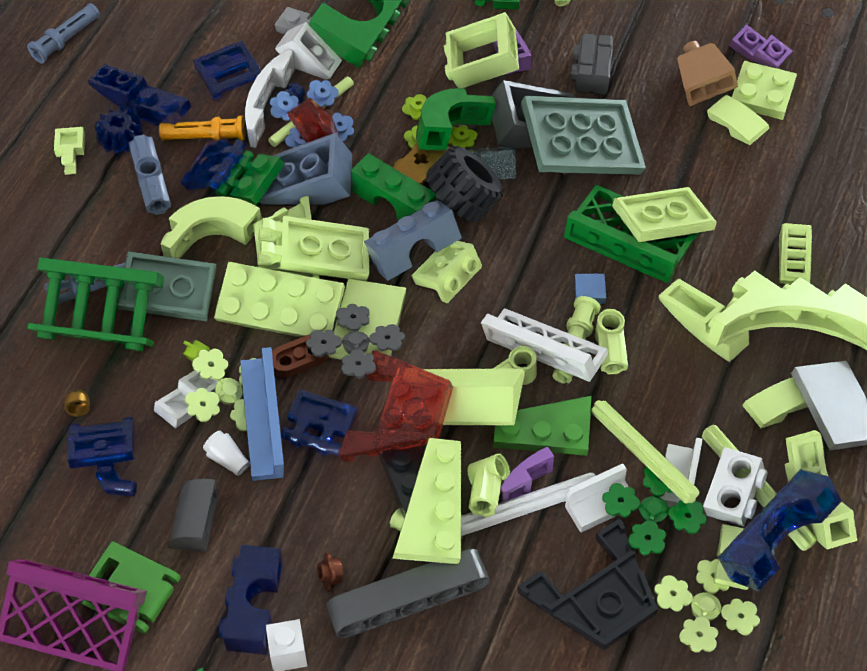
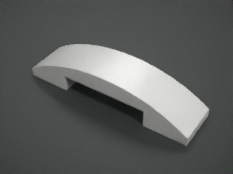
[245,50,295,148]

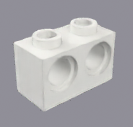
[703,447,767,527]

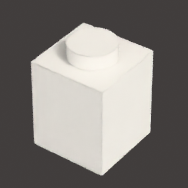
[266,619,307,671]

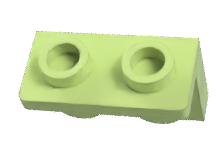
[412,241,482,303]

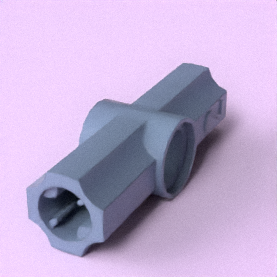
[129,134,171,215]

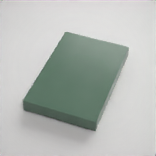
[117,251,217,321]

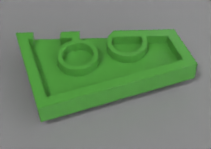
[493,396,592,456]

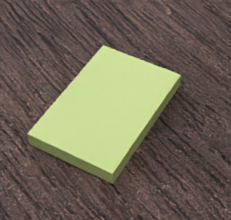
[612,187,717,242]
[329,279,406,367]

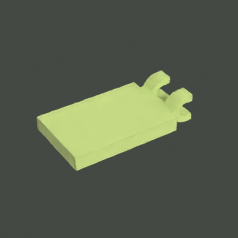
[257,216,369,281]

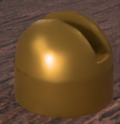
[64,390,90,417]

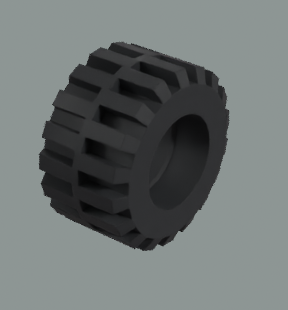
[426,145,504,222]

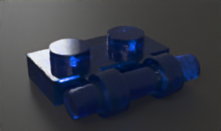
[180,139,246,190]
[280,390,358,456]

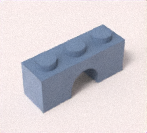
[364,200,462,281]

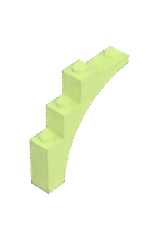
[706,271,867,350]

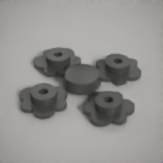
[306,304,405,378]

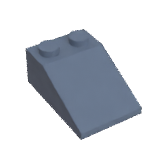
[259,133,352,205]

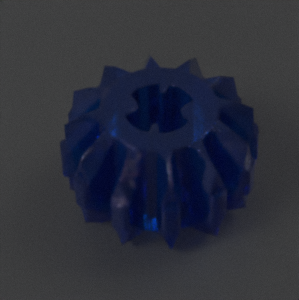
[95,107,143,155]

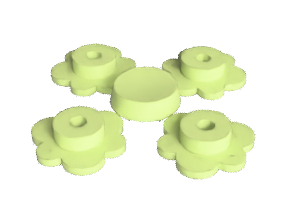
[185,349,256,431]
[654,559,760,653]

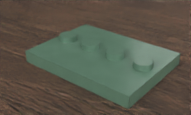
[521,96,646,175]

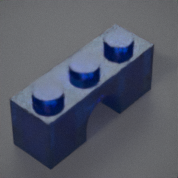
[219,545,283,655]

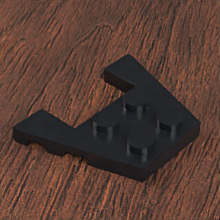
[517,518,658,650]

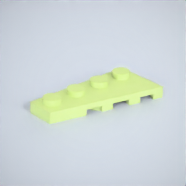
[392,438,461,564]

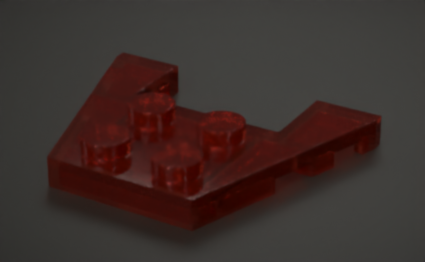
[339,350,453,462]

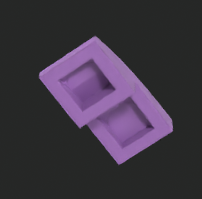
[500,446,554,503]

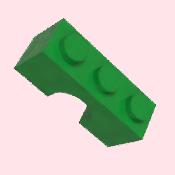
[351,153,437,220]

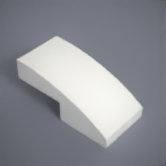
[154,370,219,428]

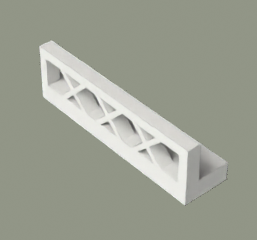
[481,308,608,382]

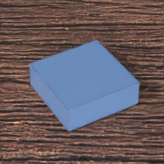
[574,274,606,304]

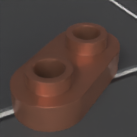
[272,334,329,377]

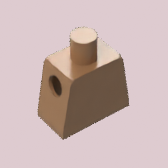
[677,41,738,107]

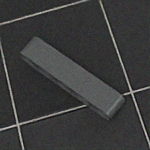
[326,549,490,638]

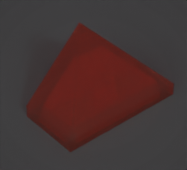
[286,98,340,143]

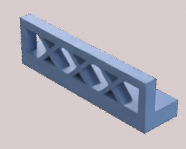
[240,347,284,481]

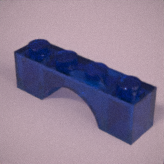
[717,469,842,591]

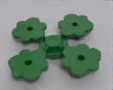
[602,466,707,556]

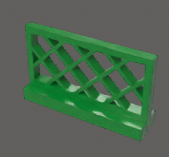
[564,185,699,284]

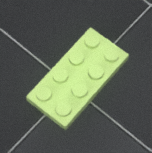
[214,262,345,337]

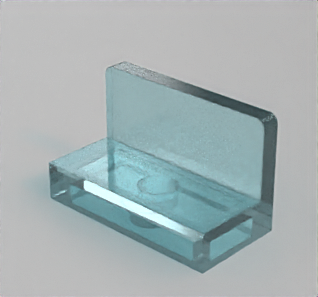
[469,147,517,179]

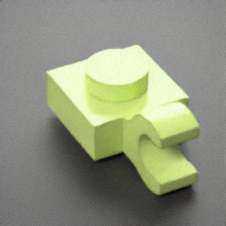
[54,127,85,175]

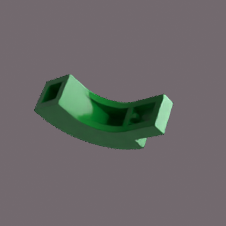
[416,88,496,151]

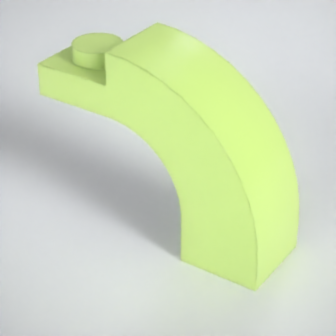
[160,196,262,259]
[785,430,857,549]

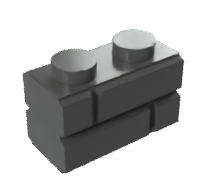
[571,33,613,95]

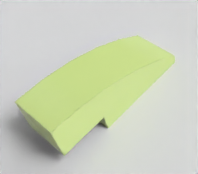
[659,278,749,362]

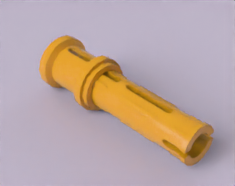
[159,115,246,142]

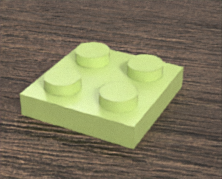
[732,61,797,120]

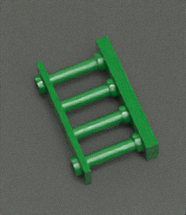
[28,257,164,351]

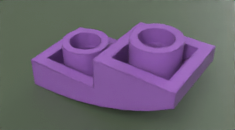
[728,24,792,68]

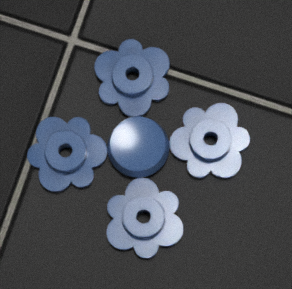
[270,80,354,148]

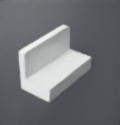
[660,438,702,507]
[565,464,635,533]

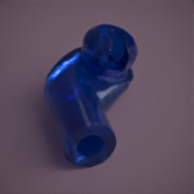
[96,461,137,497]

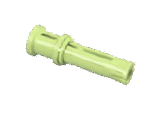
[552,296,601,384]

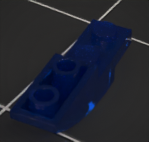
[88,64,192,126]

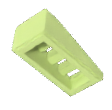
[779,223,812,284]

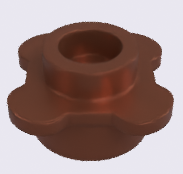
[317,552,343,591]

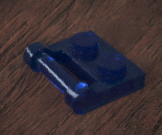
[193,41,261,100]
[68,417,135,469]

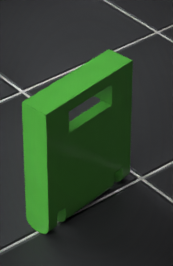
[76,541,181,634]

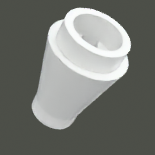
[203,430,250,476]

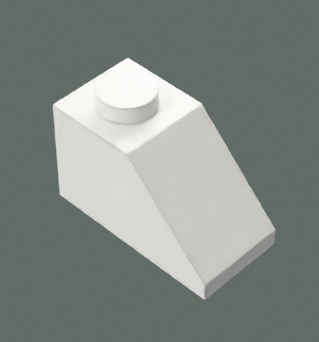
[275,22,342,80]

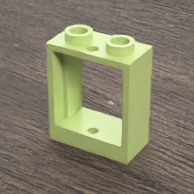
[444,12,519,88]

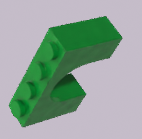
[308,0,410,69]

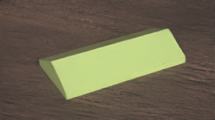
[395,368,525,425]

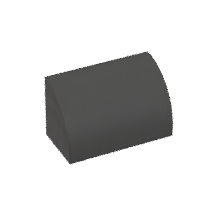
[168,479,219,552]

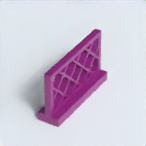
[0,559,147,671]

